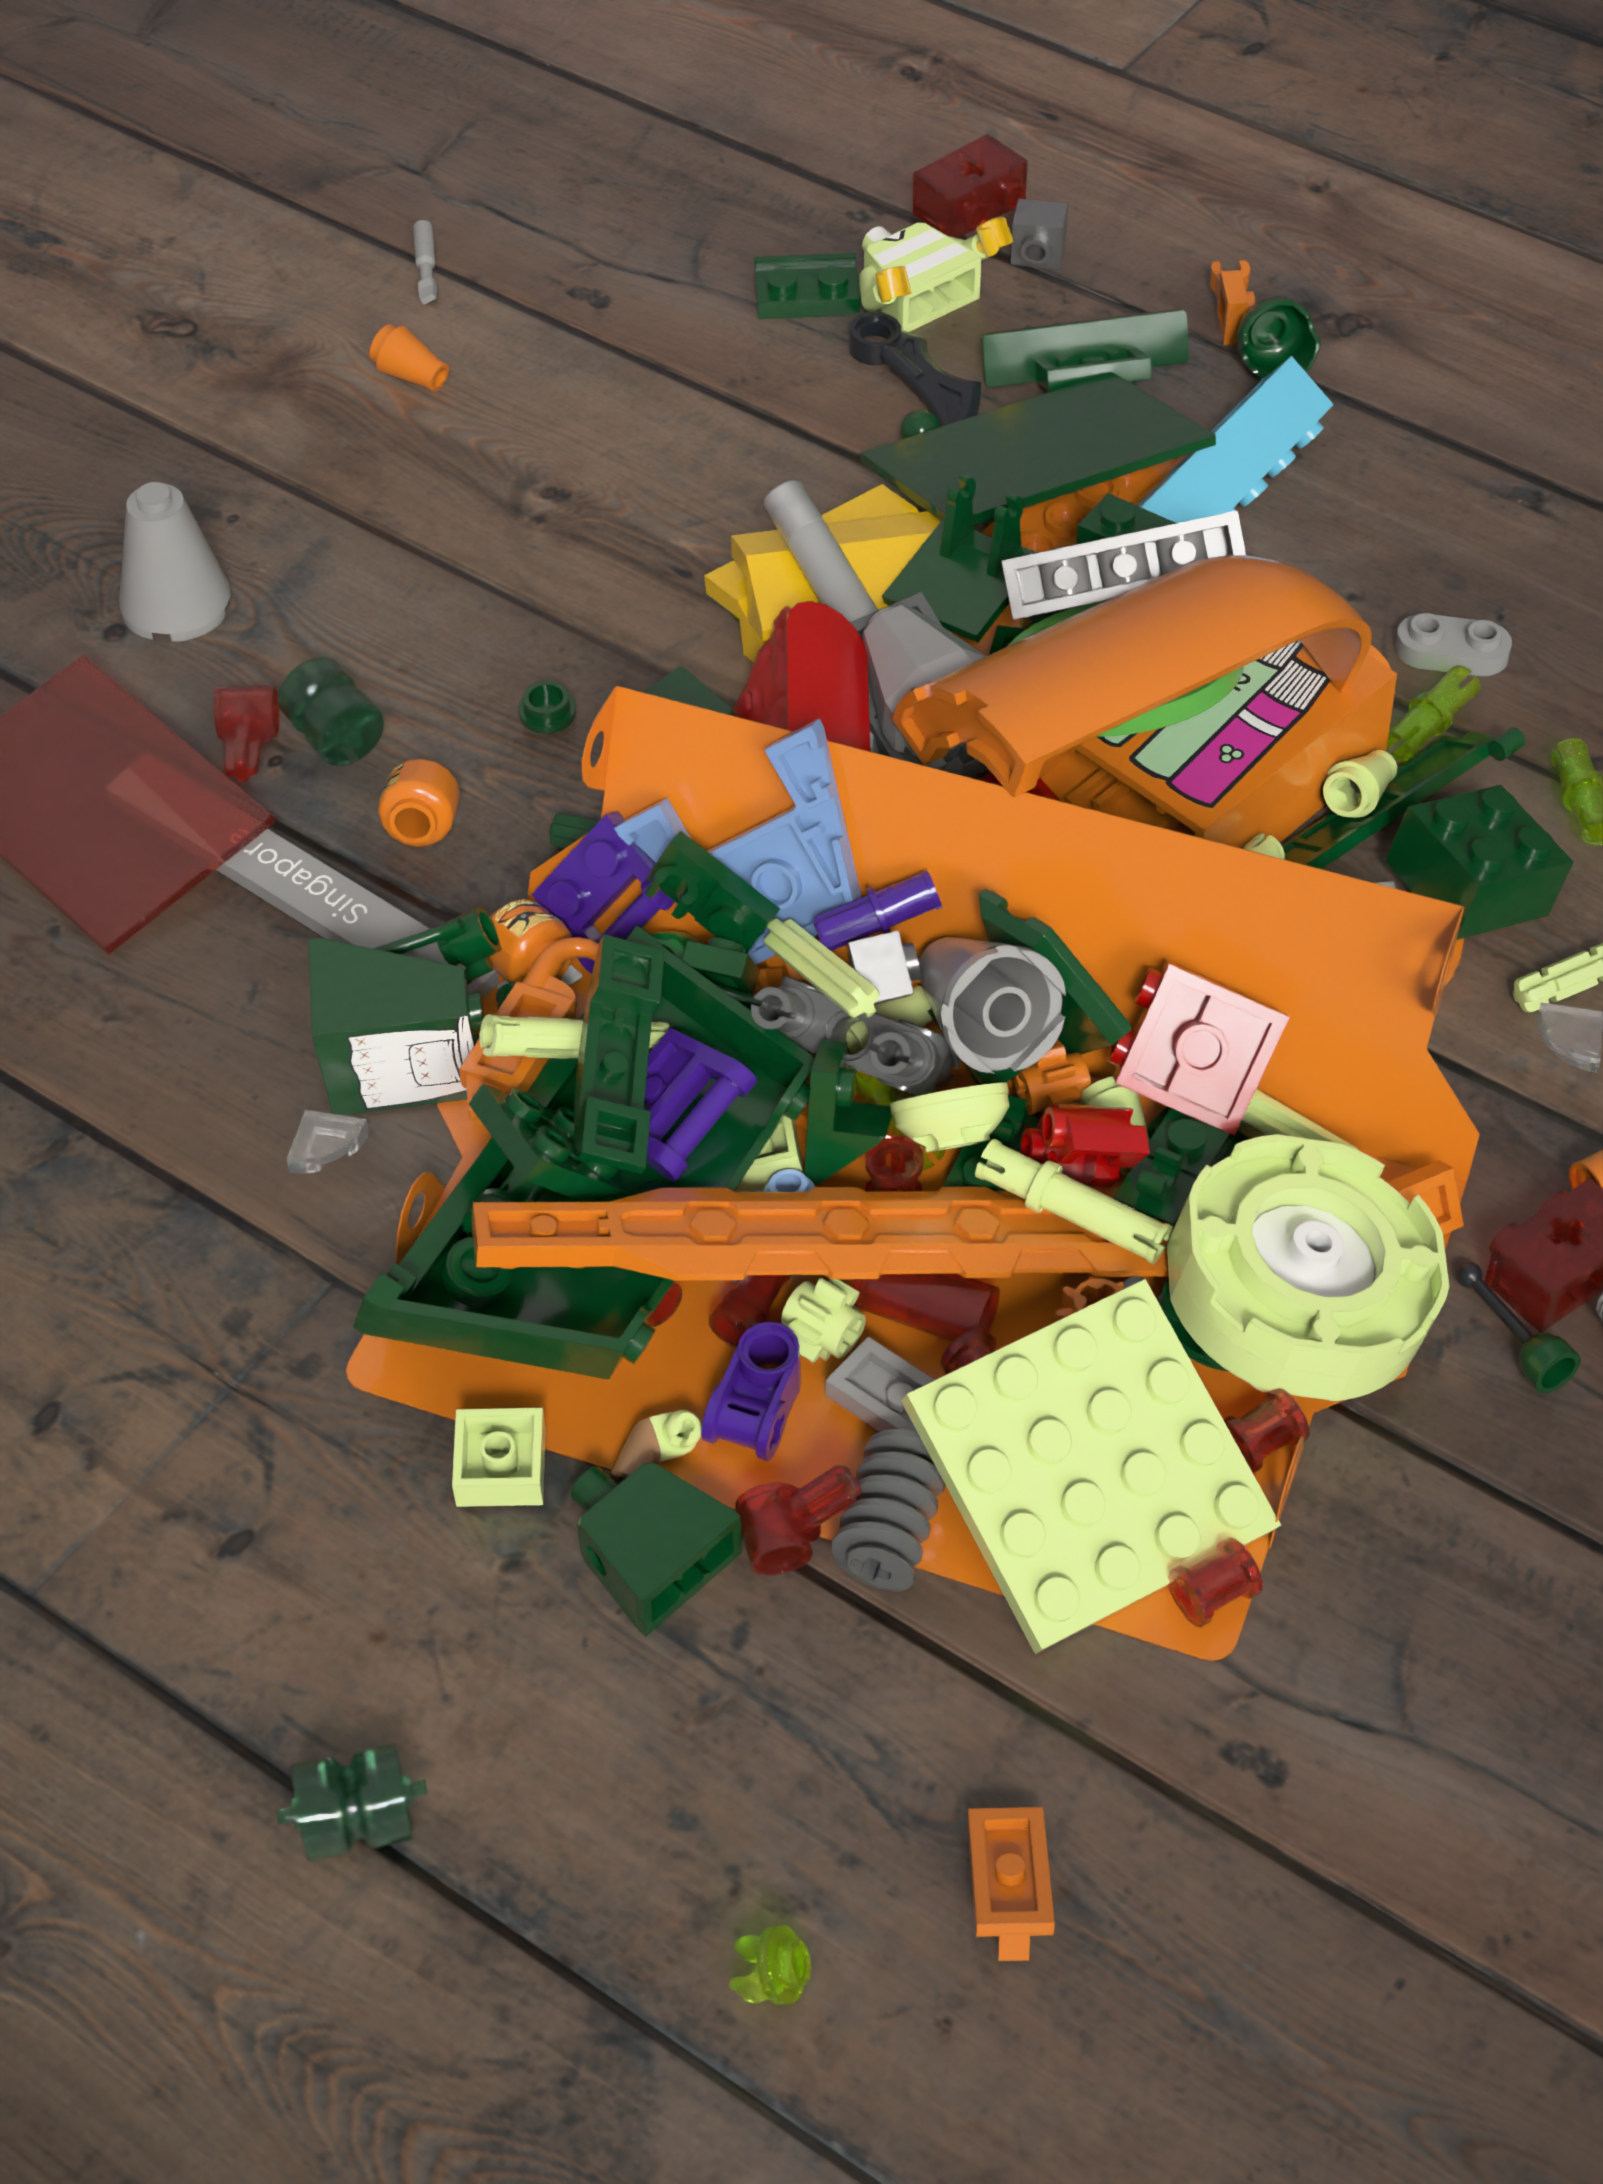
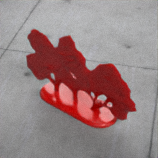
[734,601,871,752]

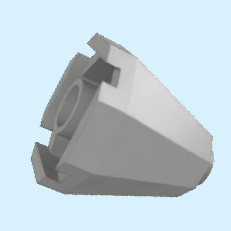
[863,605,986,757]

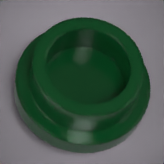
[518,681,576,734]

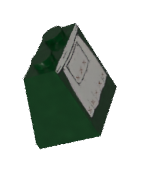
[308,938,484,1117]

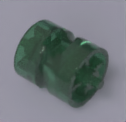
[278,657,384,766]
[276,1743,428,1862]

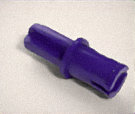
[813,869,943,951]

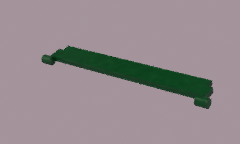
[1282,727,1525,869]

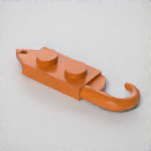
[459,937,599,1121]

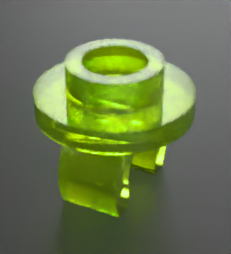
[729,1925,811,2005]

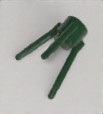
[373,906,502,986]

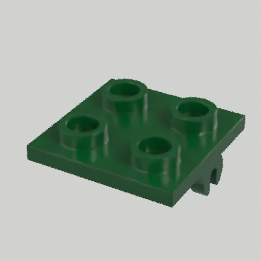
[882,474,1038,643]

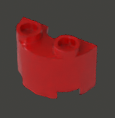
[1020,1104,1150,1186]

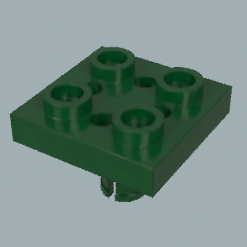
[469,1083,634,1202]

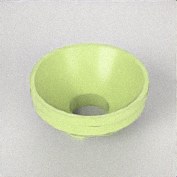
[889,1083,1010,1152]

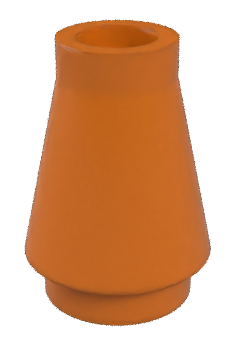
[369,324,450,392]

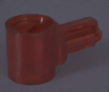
[214,685,280,783]
[735,1465,862,1576]

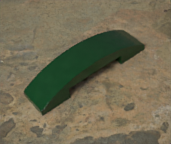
[574,934,665,1174]

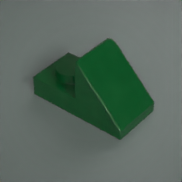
[804,1040,892,1186]

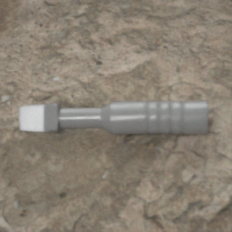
[413,220,437,304]

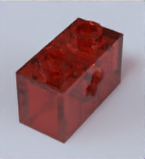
[913,134,1028,238]
[1484,1178,1603,1333]

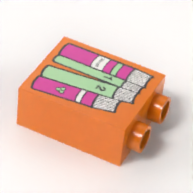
[1039,640,1397,848]

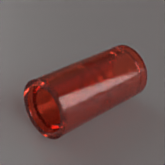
[852,1274,1000,1351]

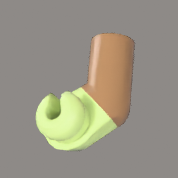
[609,1410,702,1484]

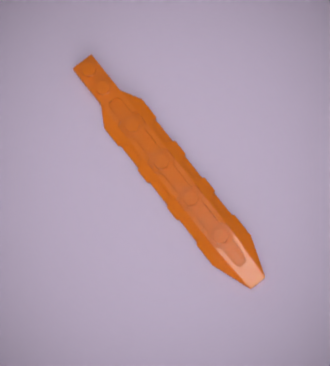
[472,1186,1169,1281]

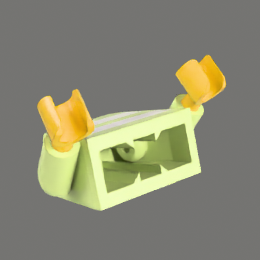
[859,217,1013,332]

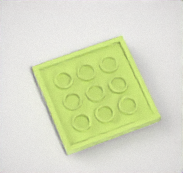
[901,1279,1281,1654]

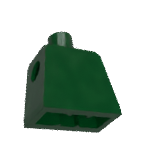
[571,1463,742,1637]

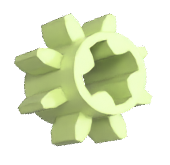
[781,1278,866,1363]

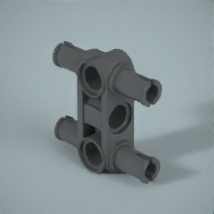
[751,976,960,1096]

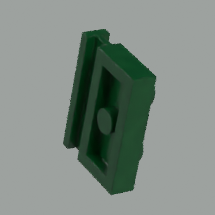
[754,253,860,319]

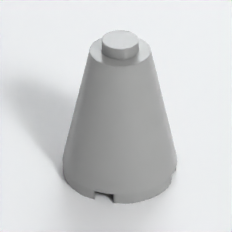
[119,482,232,642]
[919,937,1066,1074]

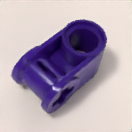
[701,1322,801,1461]

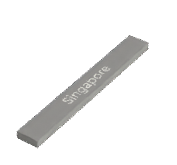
[106,755,499,999]

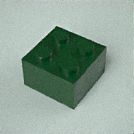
[1385,785,1574,940]

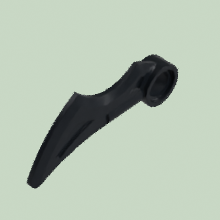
[849,312,981,427]

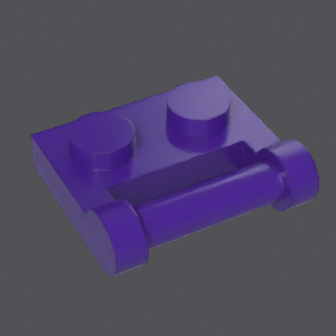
[531,811,675,974]
[644,1028,757,1182]

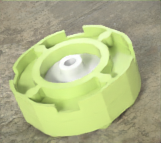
[1167,1134,1449,1401]

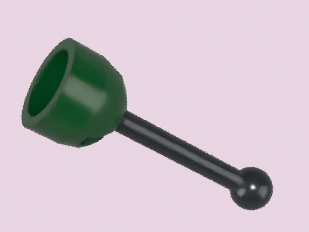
[1456,1262,1581,1393]

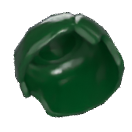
[1236,296,1321,379]

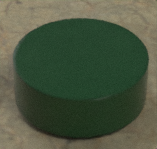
[441,1237,513,1307]

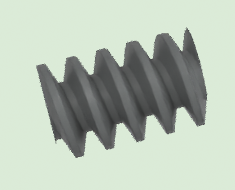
[831,1429,946,1592]

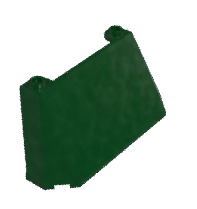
[353,926,815,1380]

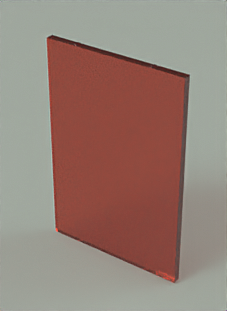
[0,655,275,955]

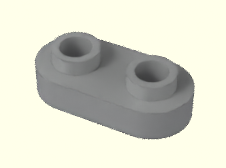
[1395,613,1512,676]

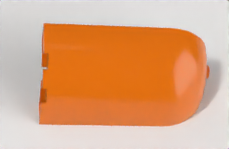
[892,555,1372,798]

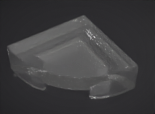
[1537,1002,1603,1073]
[286,1110,369,1174]

